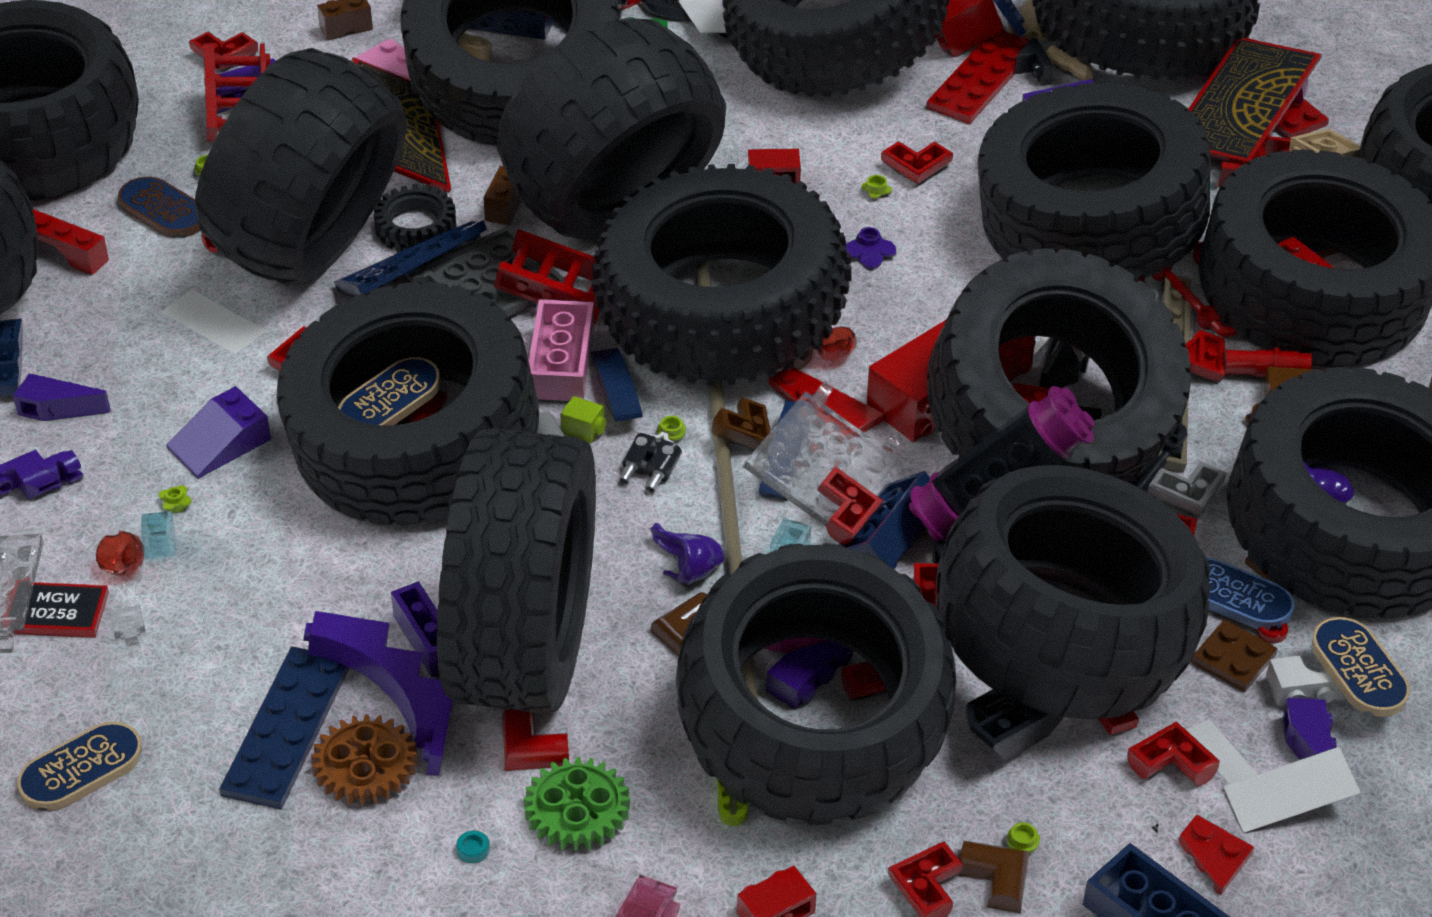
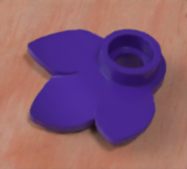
[846,227,896,269]

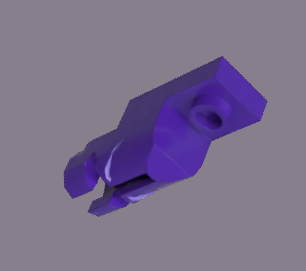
[0,449,83,500]

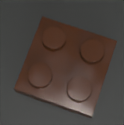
[1191,619,1278,692]

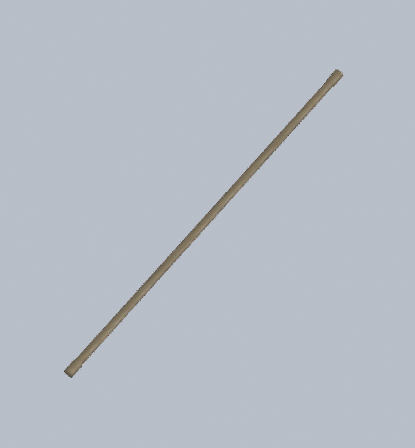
[695,261,758,700]

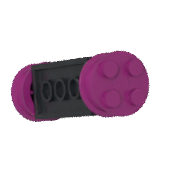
[909,386,1095,542]

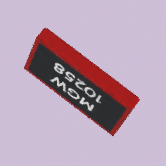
[2,581,109,638]

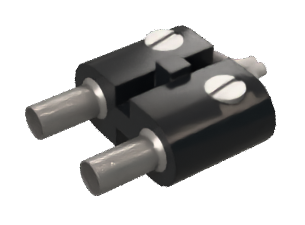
[619,432,682,493]

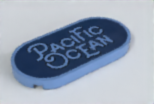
[1206,557,1295,630]

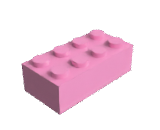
[529,299,594,401]

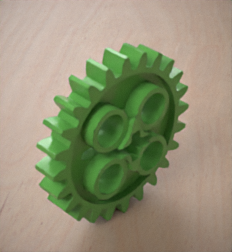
[524,757,630,851]

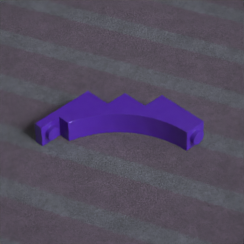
[303,611,453,776]

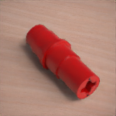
[1225,347,1312,377]

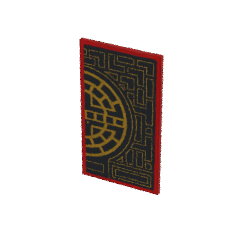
[1188,38,1322,164]
[351,57,452,193]

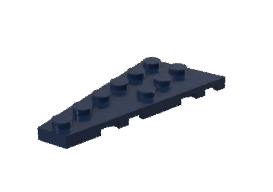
[334,219,487,295]

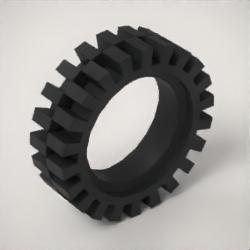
[374,184,457,252]

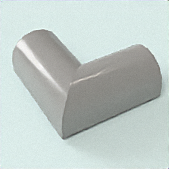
[1148,461,1227,516]

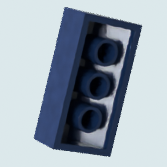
[838,470,930,569]

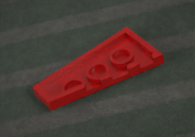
[769,367,885,445]

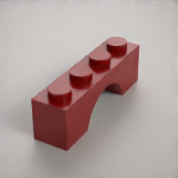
[33,209,109,275]

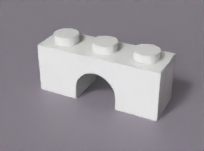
[1265,656,1346,707]

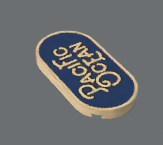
[338,357,440,425]
[1312,617,1410,717]
[17,722,142,811]

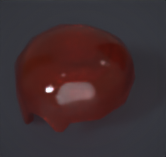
[816,326,857,362]
[96,530,145,577]

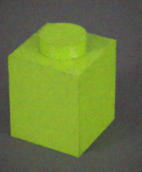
[560,396,607,443]

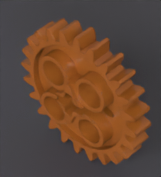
[311,714,418,806]

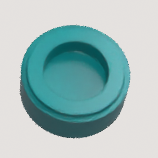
[456,830,490,863]

